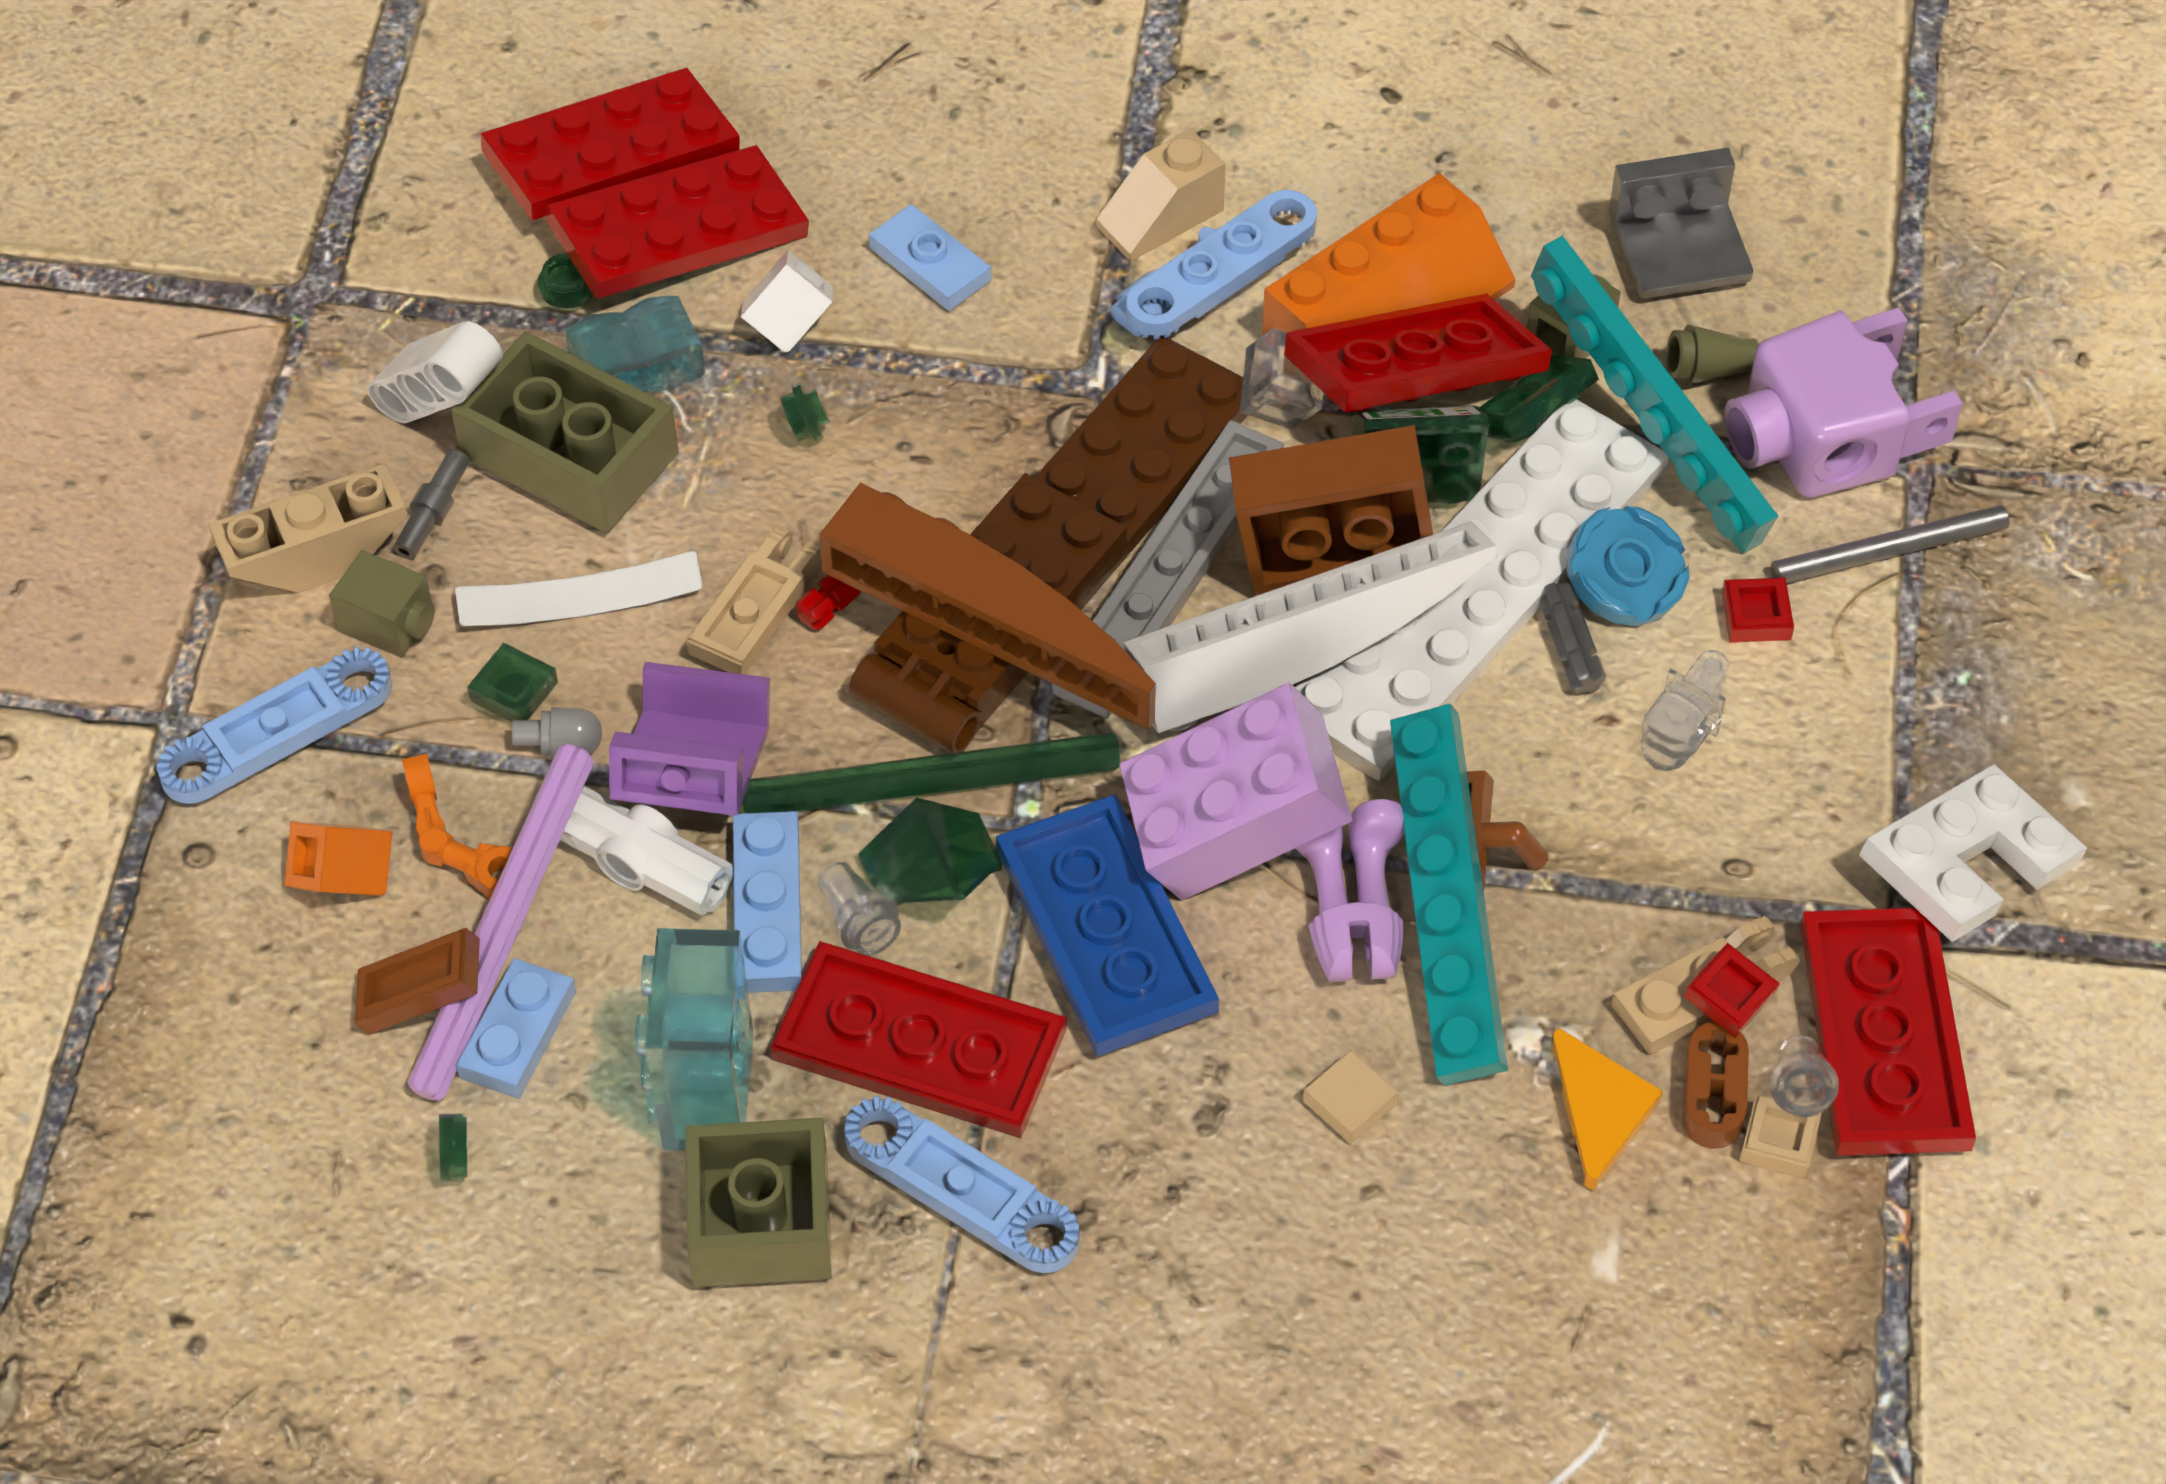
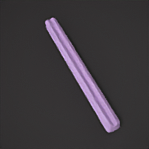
[408,743,594,1101]

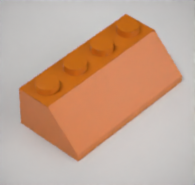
[1262,173,1516,352]

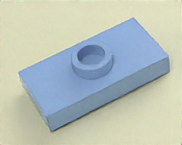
[868,204,992,311]

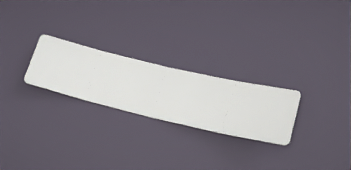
[455,551,702,626]

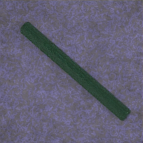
[742,732,1121,814]

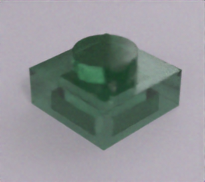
[467,642,558,722]

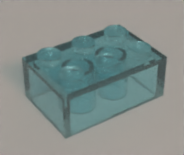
[635,928,754,1150]

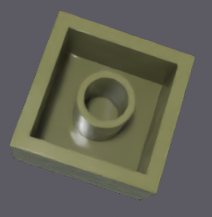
[685,1118,832,1287]

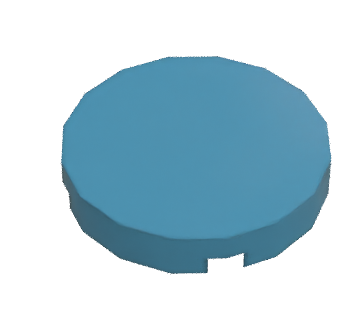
[1566,506,1689,626]

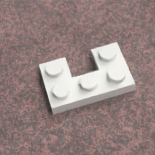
[1859,764,2087,942]

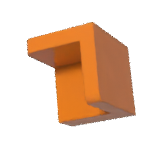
[284,821,392,895]

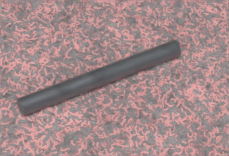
[1771,505,2009,583]

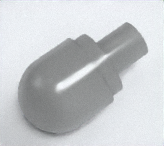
[512,707,602,758]

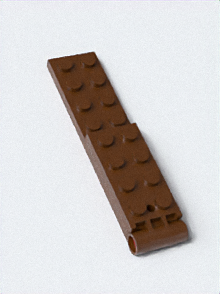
[848,335,1261,756]

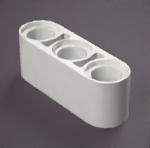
[368,321,503,423]

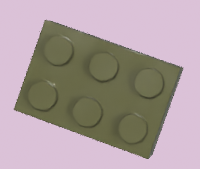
[451,331,679,533]

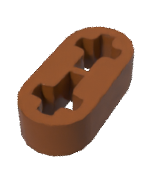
[1682,1022,1749,1149]

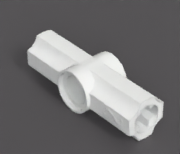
[560,786,734,916]

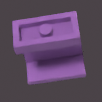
[609,662,770,816]

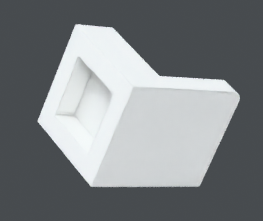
[741,249,833,352]

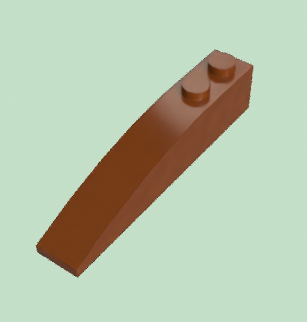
[819,482,1156,730]

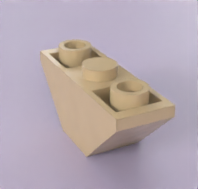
[208,462,408,593]

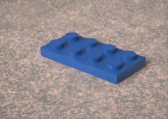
[996,794,1219,1057]

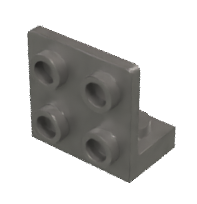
[1608,147,1754,298]

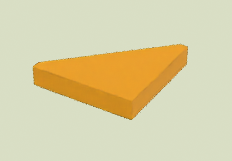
[1551,1027,1663,1191]

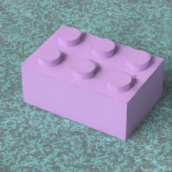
[1119,682,1353,901]

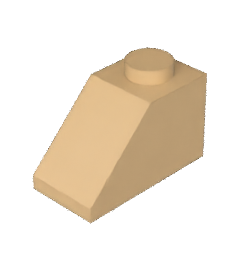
[1096,128,1225,262]

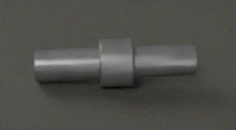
[393,449,470,560]

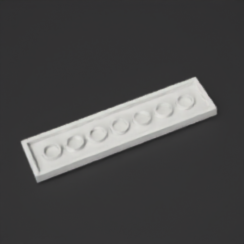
[1295,396,1669,783]

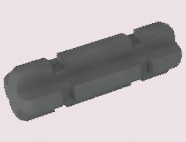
[1539,582,1606,693]

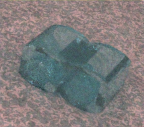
[565,296,705,393]

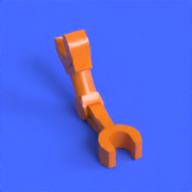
[402,754,513,899]

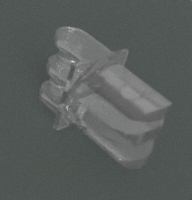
[1640,650,1729,772]

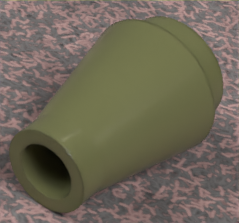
[1666,325,1759,384]

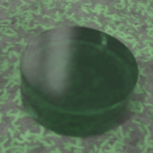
[439,1113,467,1182]

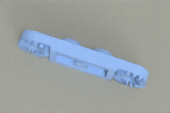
[1126,190,1317,339]
[157,647,392,804]
[844,1096,1079,1273]

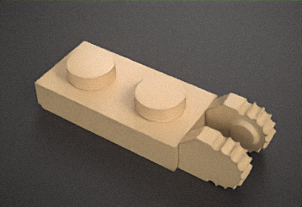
[687,525,822,674]
[1611,916,1800,1055]

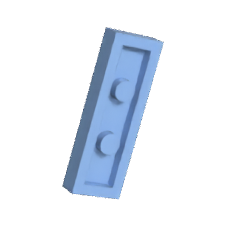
[733,811,802,993]

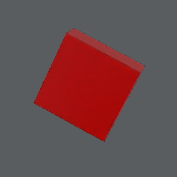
[1721,577,1794,643]
[1683,942,1780,1038]

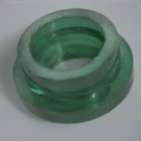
[538,253,594,309]
[780,382,830,442]

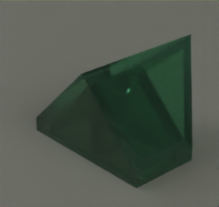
[858,797,1002,911]

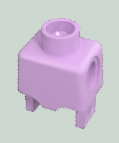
[1724,307,1963,498]

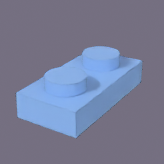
[456,958,576,1099]

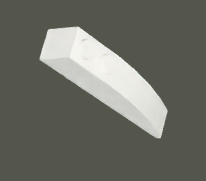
[1123,521,1498,733]

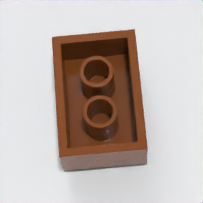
[1229,425,1433,595]

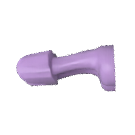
[1295,799,1405,982]

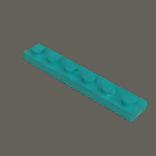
[1530,235,1778,554]
[1390,703,1508,1086]

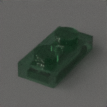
[1468,355,1599,443]

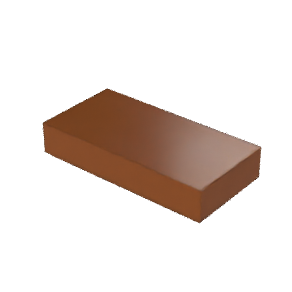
[355,928,480,1035]

